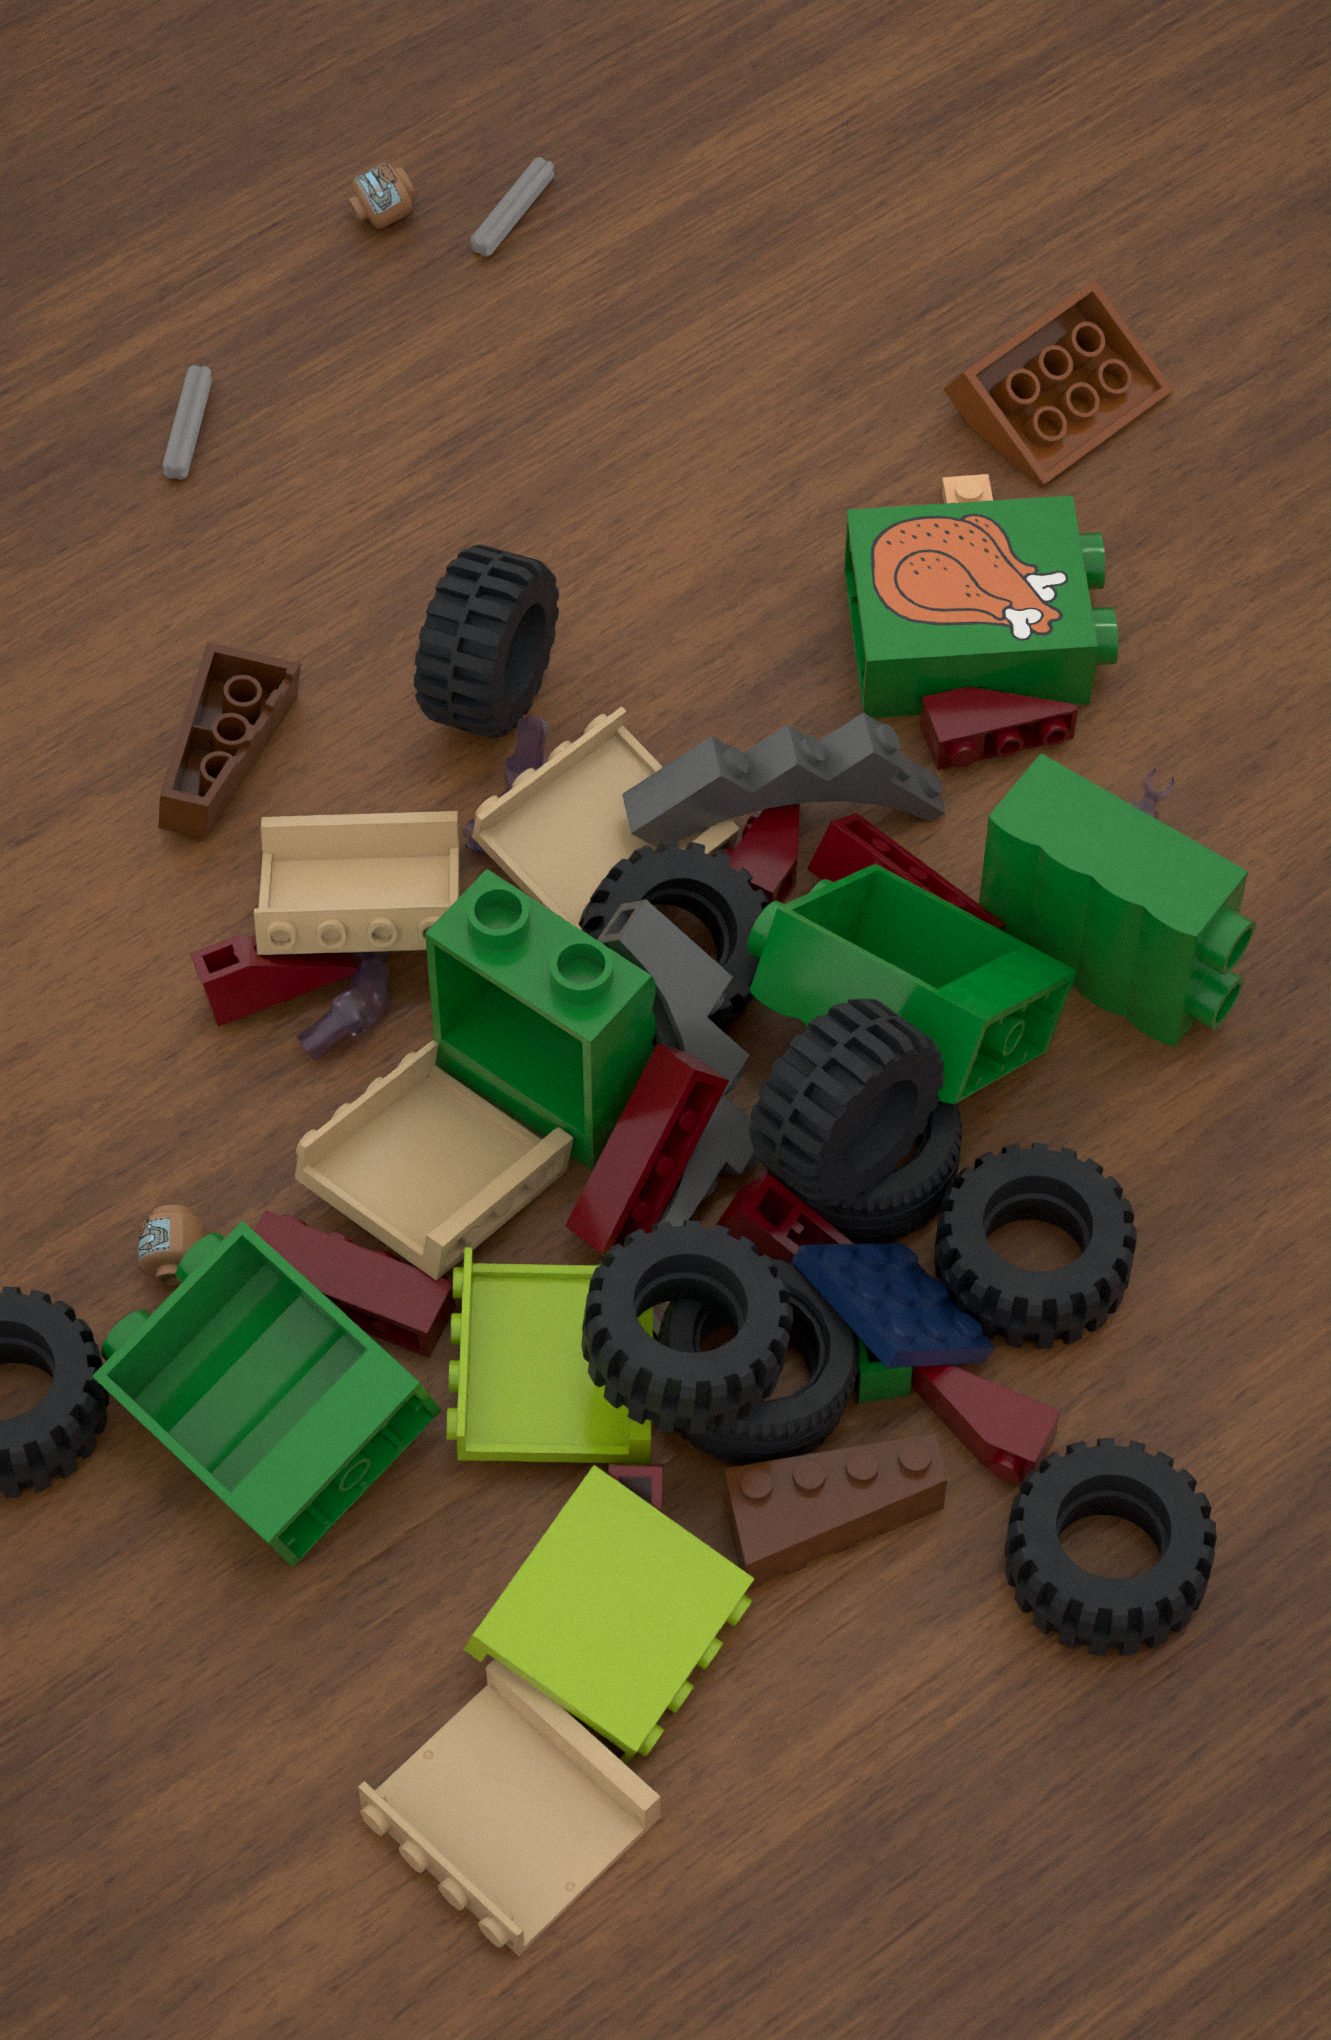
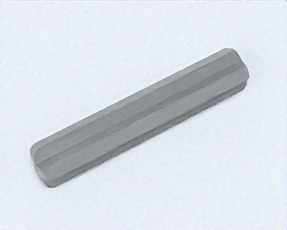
[470,157,554,257]
[162,365,212,480]

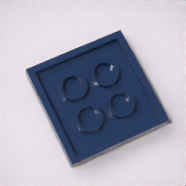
[791,1243,995,1368]

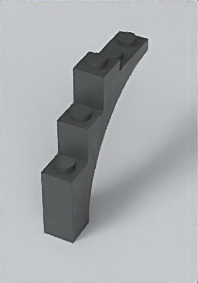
[622,713,945,847]
[597,900,757,1227]

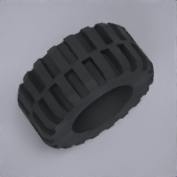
[414,544,559,739]
[578,840,769,1029]
[749,998,944,1205]
[934,1143,1137,1349]
[581,1220,793,1434]
[0,1286,110,1498]
[1004,1438,1217,1656]

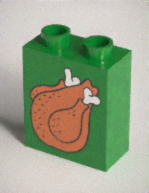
[843,495,1118,718]

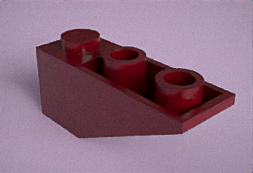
[920,686,1078,770]
[724,803,800,909]
[190,936,359,1027]

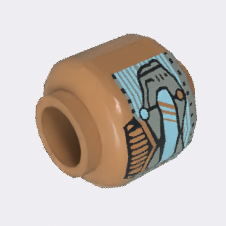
[348,162,417,229]
[138,1205,206,1286]

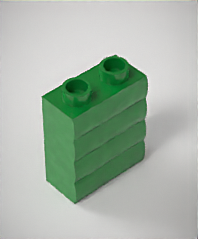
[979,753,1256,1047]
[747,864,1077,1104]
[425,869,656,1171]
[92,1221,442,1567]

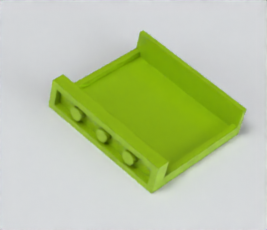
[447,1247,653,1464]
[463,1465,755,1765]

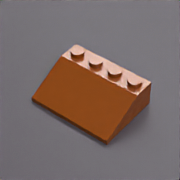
[943,279,1173,487]

